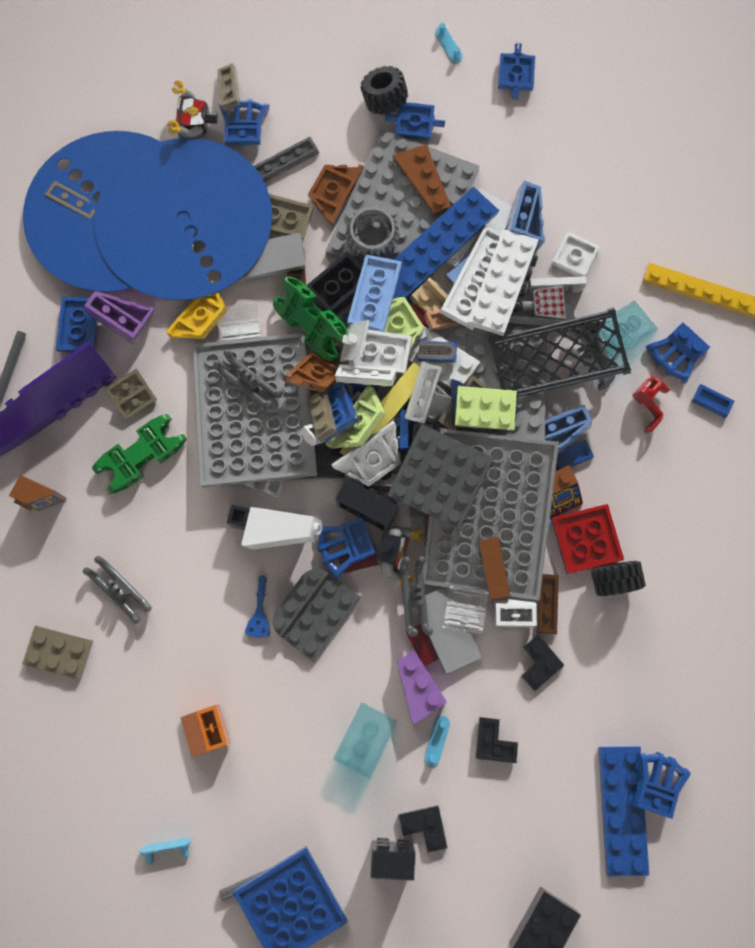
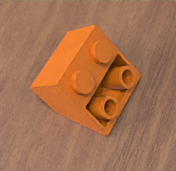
[180,704,231,757]

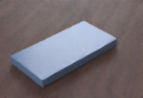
[347,254,402,332]

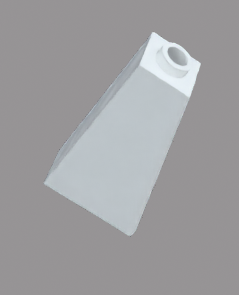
[241,507,322,550]

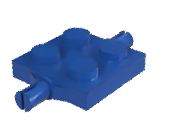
[498,43,535,100]
[385,102,445,141]
[397,401,412,462]

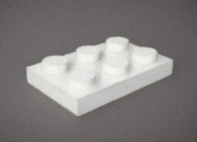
[349,330,413,374]

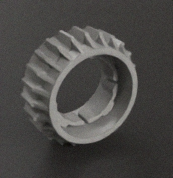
[345,206,399,259]

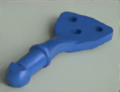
[245,575,270,638]

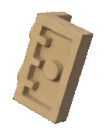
[409,278,448,313]

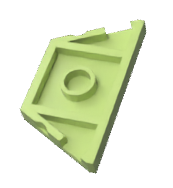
[385,297,424,349]
[325,384,385,448]

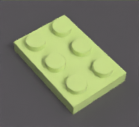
[455,386,517,431]

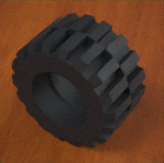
[360,66,408,115]
[591,561,646,596]

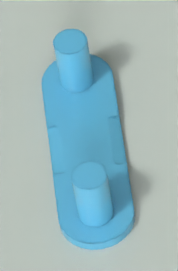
[435,23,463,63]
[425,716,450,766]
[139,838,191,864]

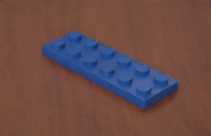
[598,746,649,876]

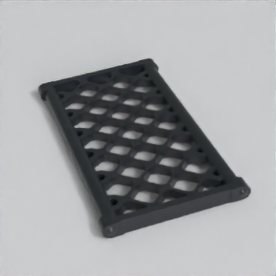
[488,307,631,398]

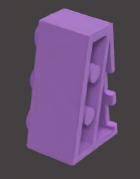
[84,291,155,344]
[397,651,447,725]

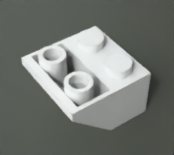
[493,596,537,627]

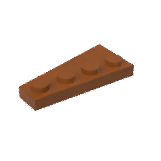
[393,144,451,215]

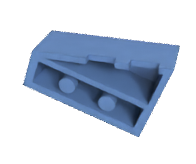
[507,181,545,250]
[545,404,592,456]

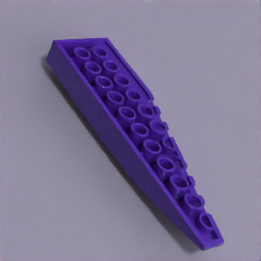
[0,342,116,457]

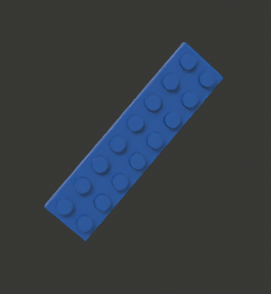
[393,186,499,299]

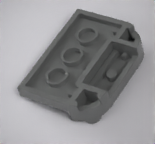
[273,569,360,661]

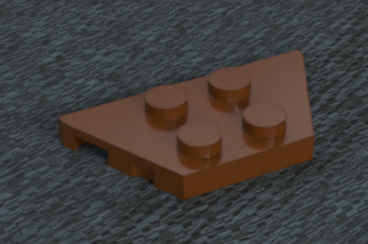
[308,165,364,226]
[283,351,339,393]

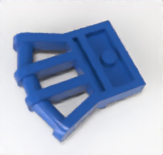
[218,99,270,145]
[646,322,710,384]
[317,517,377,580]
[633,752,691,819]

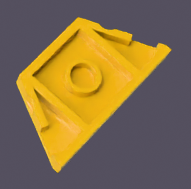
[165,279,227,339]

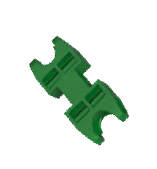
[273,277,349,361]
[92,414,187,494]

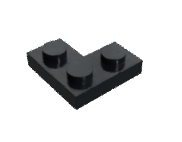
[521,634,564,691]
[475,717,518,763]
[399,805,448,853]

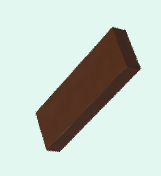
[536,574,559,634]

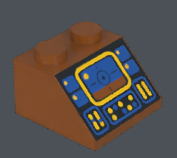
[550,465,583,519]
[9,475,67,511]

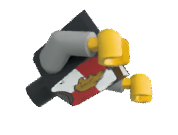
[167,80,218,138]
[376,526,425,587]

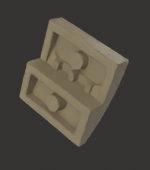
[105,368,157,420]

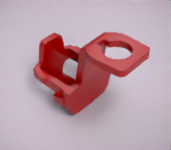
[632,376,670,433]

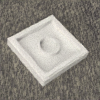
[551,232,600,277]

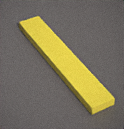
[340,362,420,455]

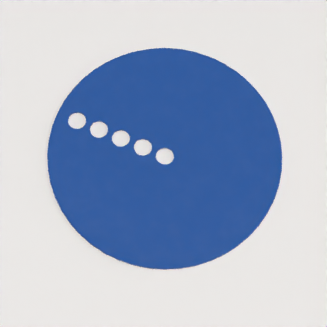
[23,131,197,292]
[94,138,272,300]

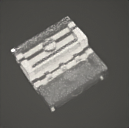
[221,303,260,341]
[443,585,489,635]

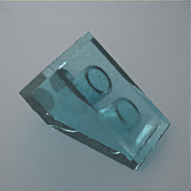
[599,301,658,361]
[333,702,397,779]

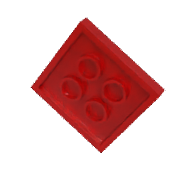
[551,504,624,574]

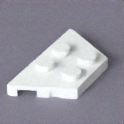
[331,421,400,486]

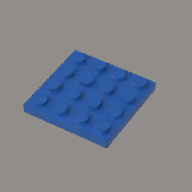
[233,846,348,948]

